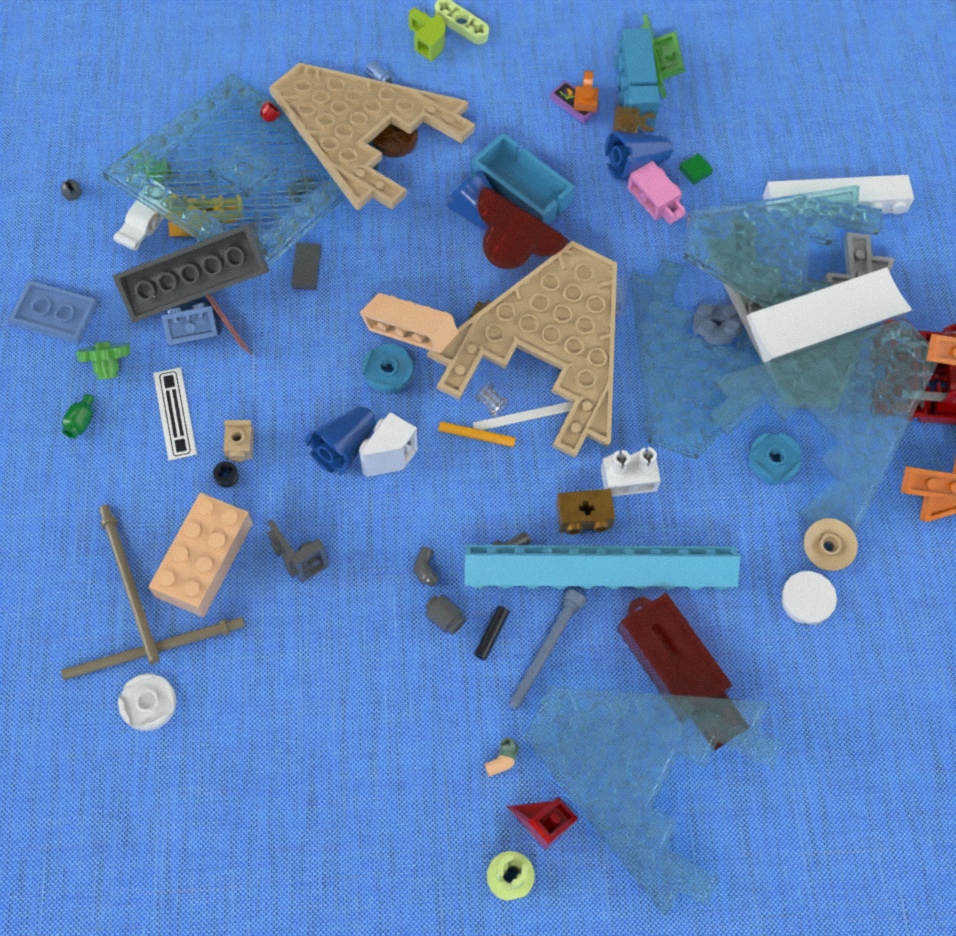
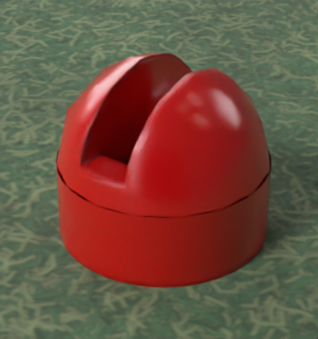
[260,101,281,122]

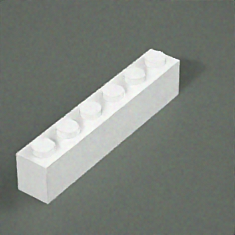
[763,175,914,220]

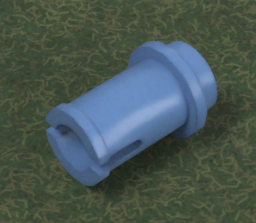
[365,61,394,84]

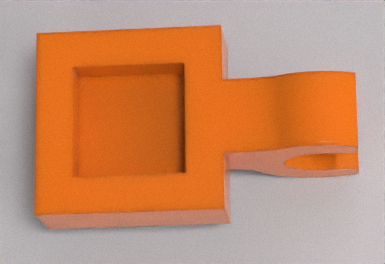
[573,71,599,112]

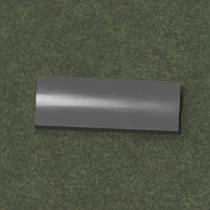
[112,221,269,323]

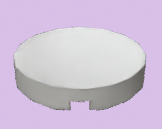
[781,571,837,625]
[118,673,177,731]

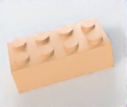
[148,492,253,618]

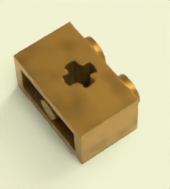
[556,489,615,535]

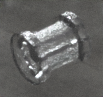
[475,383,509,417]

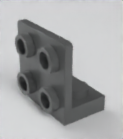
[267,519,329,583]

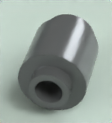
[425,595,467,635]

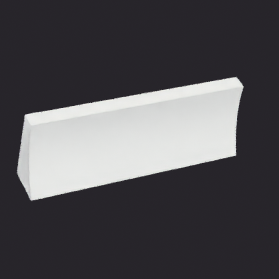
[746,267,912,364]

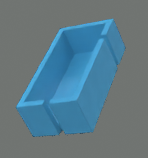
[614,28,660,133]
[471,133,575,233]

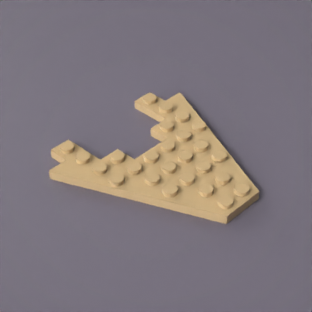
[270,62,476,211]
[427,241,617,458]

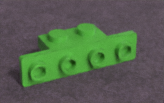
[641,14,686,98]

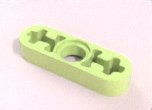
[435,0,489,44]

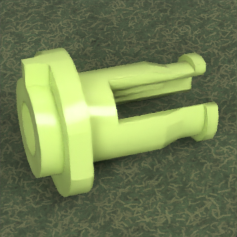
[487,851,535,901]

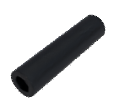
[474,606,510,661]

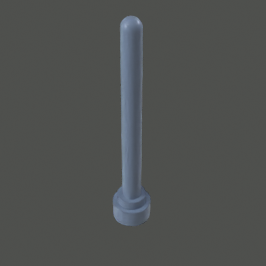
[510,589,587,709]

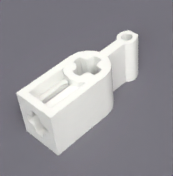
[113,187,168,251]

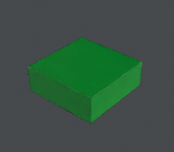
[679,154,713,185]

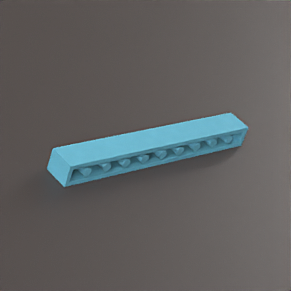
[465,545,740,590]

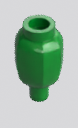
[62,394,94,439]

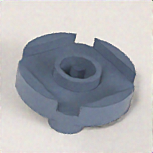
[692,304,743,345]

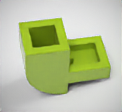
[408,7,445,61]

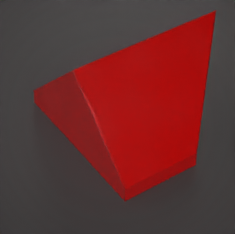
[506,797,579,850]

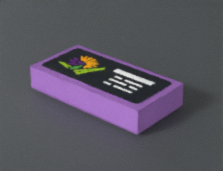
[550,80,600,124]

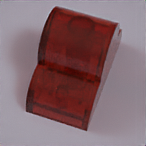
[475,183,569,269]

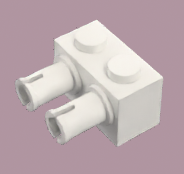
[601,447,661,497]

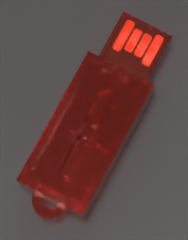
[617,592,750,752]

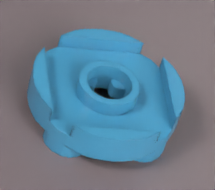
[362,344,413,394]
[747,432,802,485]

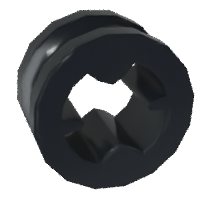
[213,461,239,488]

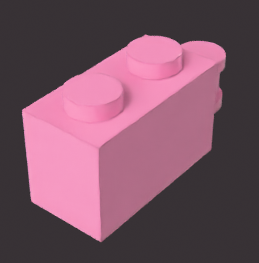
[627,161,686,224]

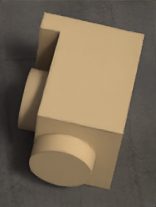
[223,420,254,462]

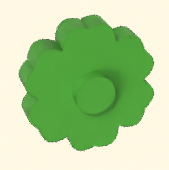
[76,341,131,380]

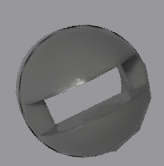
[61,179,82,201]

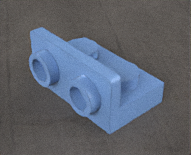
[161,303,218,346]

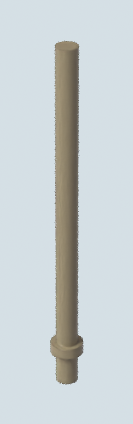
[99,505,160,664]
[61,616,245,680]

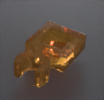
[612,106,656,133]

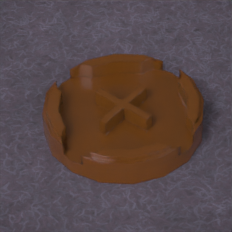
[372,124,418,158]

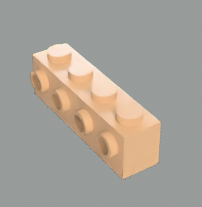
[360,293,459,353]

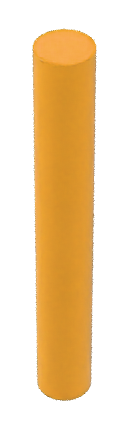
[438,421,516,448]

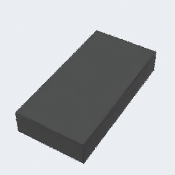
[291,243,321,290]

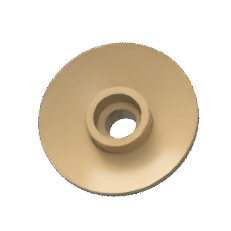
[804,518,858,571]

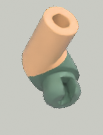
[484,737,519,777]

